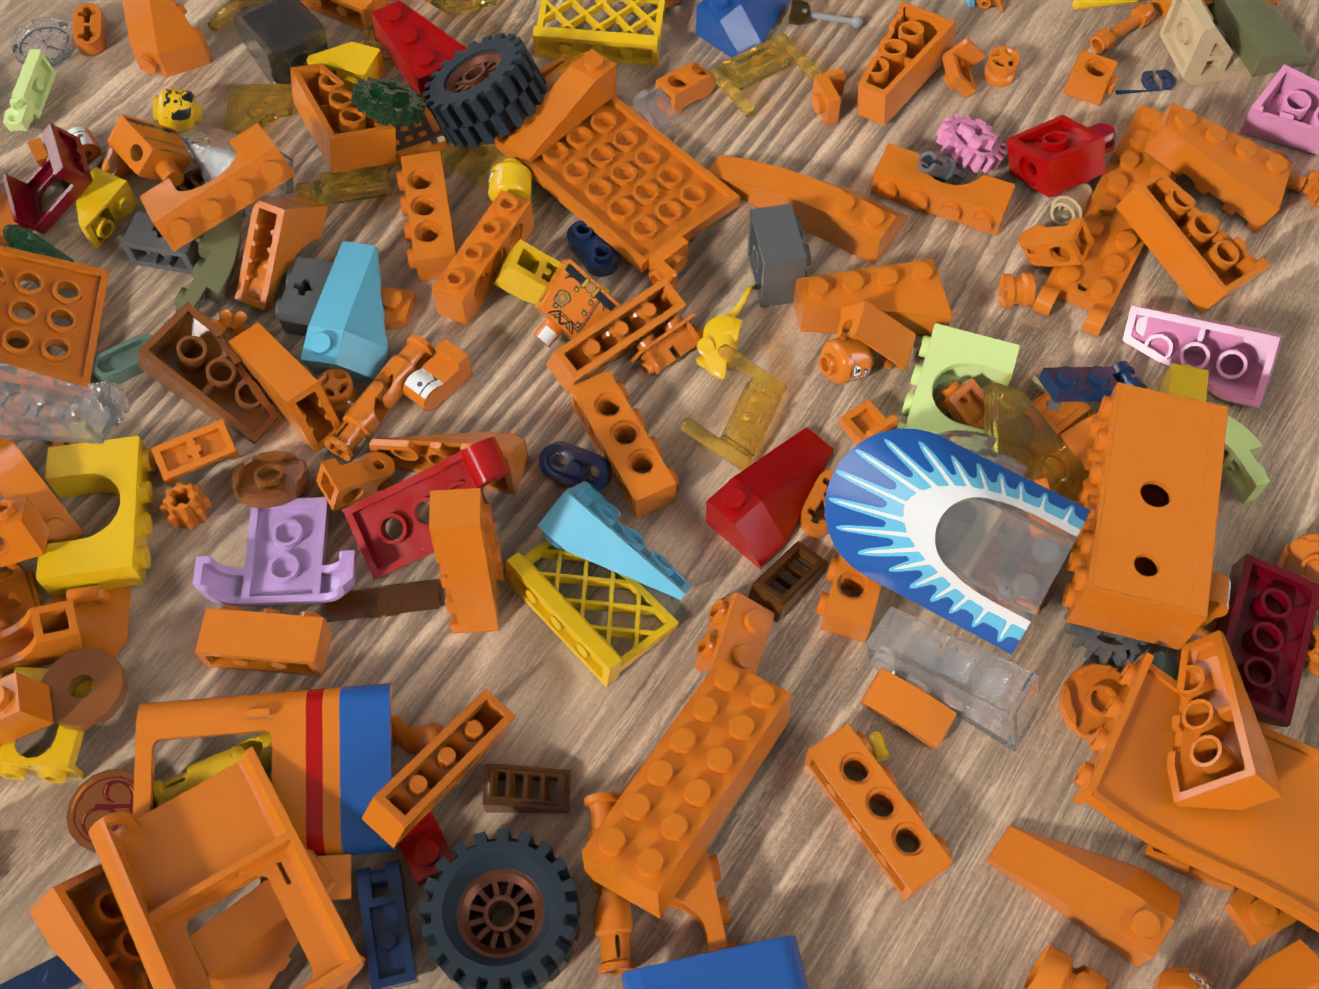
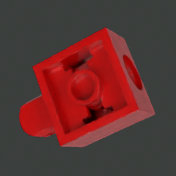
[1007,114,1115,198]

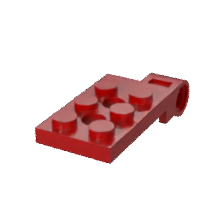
[342,437,511,580]

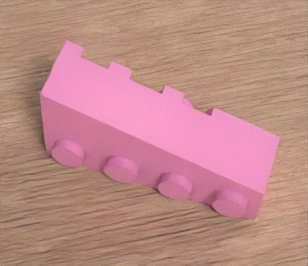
[1239,64,1319,155]

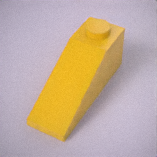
[493,239,610,304]

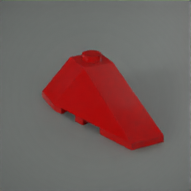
[705,427,834,570]

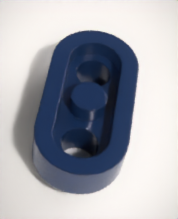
[567,220,619,277]
[539,441,613,492]

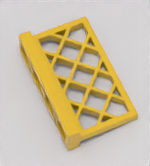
[532,0,666,67]
[505,540,679,688]

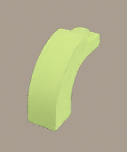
[1222,416,1270,504]

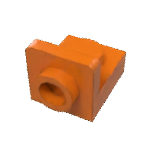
[649,234,689,292]
[935,378,999,429]

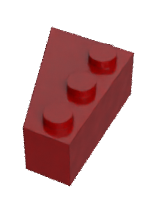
[371,0,468,98]

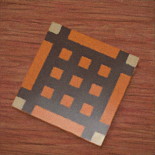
[378,97,447,169]

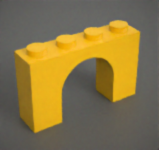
[36,436,156,597]

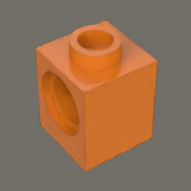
[1063,49,1119,106]

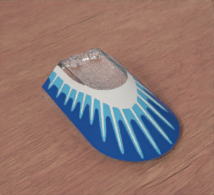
[825,429,1091,655]

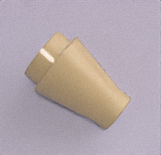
[1050,183,1093,226]

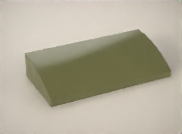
[1209,0,1313,77]

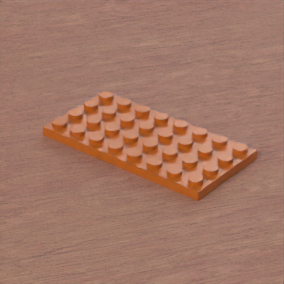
[492,55,740,273]

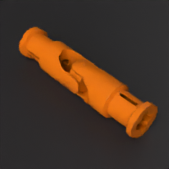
[324,334,436,462]
[584,792,637,976]

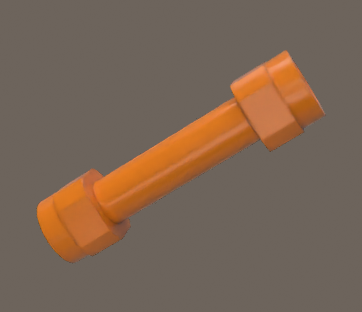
[1090,3,1155,54]

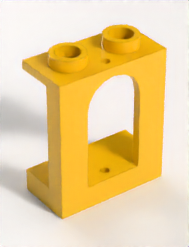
[0,666,94,784]

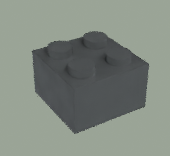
[747,204,811,307]

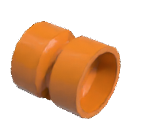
[1023,944,1108,989]

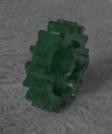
[351,77,426,126]

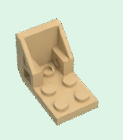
[1159,0,1251,86]

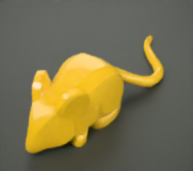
[696,284,755,380]

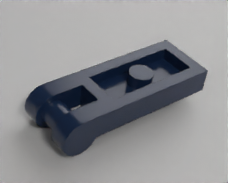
[1039,361,1147,402]
[356,860,419,989]

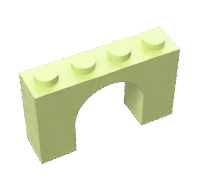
[897,323,1020,460]

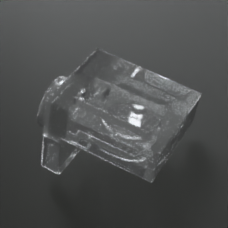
[630,87,682,133]

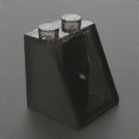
[233,0,328,91]

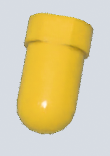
[868,731,890,762]

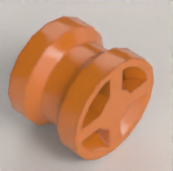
[984,46,1020,87]
[998,272,1036,308]
[317,368,357,414]

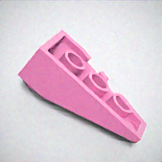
[1123,305,1284,409]

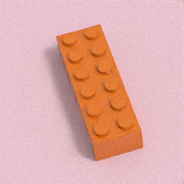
[581,658,791,919]

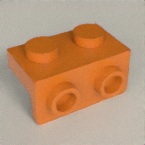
[695,592,775,675]

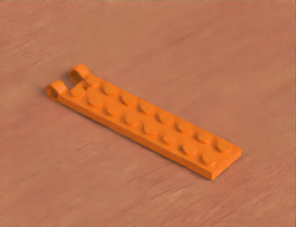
[1032,104,1178,338]

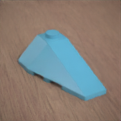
[300,241,389,382]
[537,481,692,600]

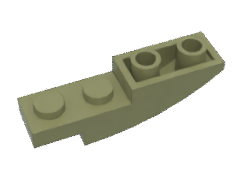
[173,210,242,312]

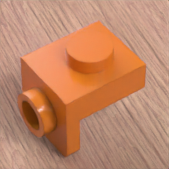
[941,38,985,98]
[811,68,846,126]
[838,399,899,445]

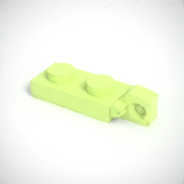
[3,49,57,132]

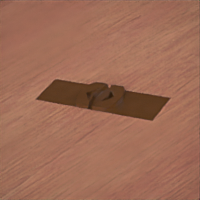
[326,581,440,622]

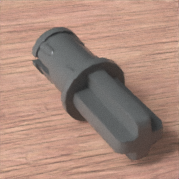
[917,151,968,185]

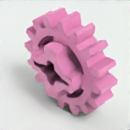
[936,113,1007,174]

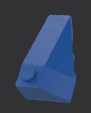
[696,0,790,65]

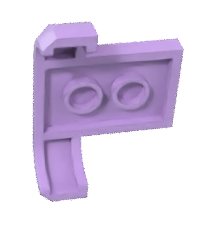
[193,497,357,606]

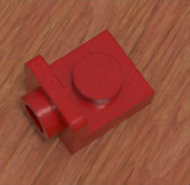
[398,812,453,887]

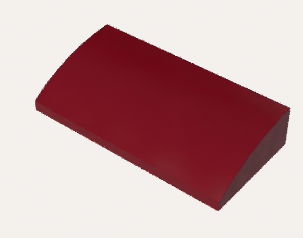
[1215,554,1319,728]

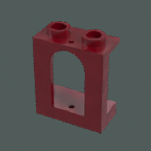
[3,123,93,235]

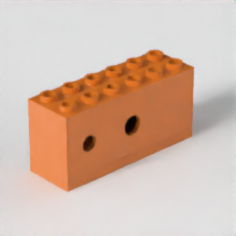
[1062,382,1229,650]

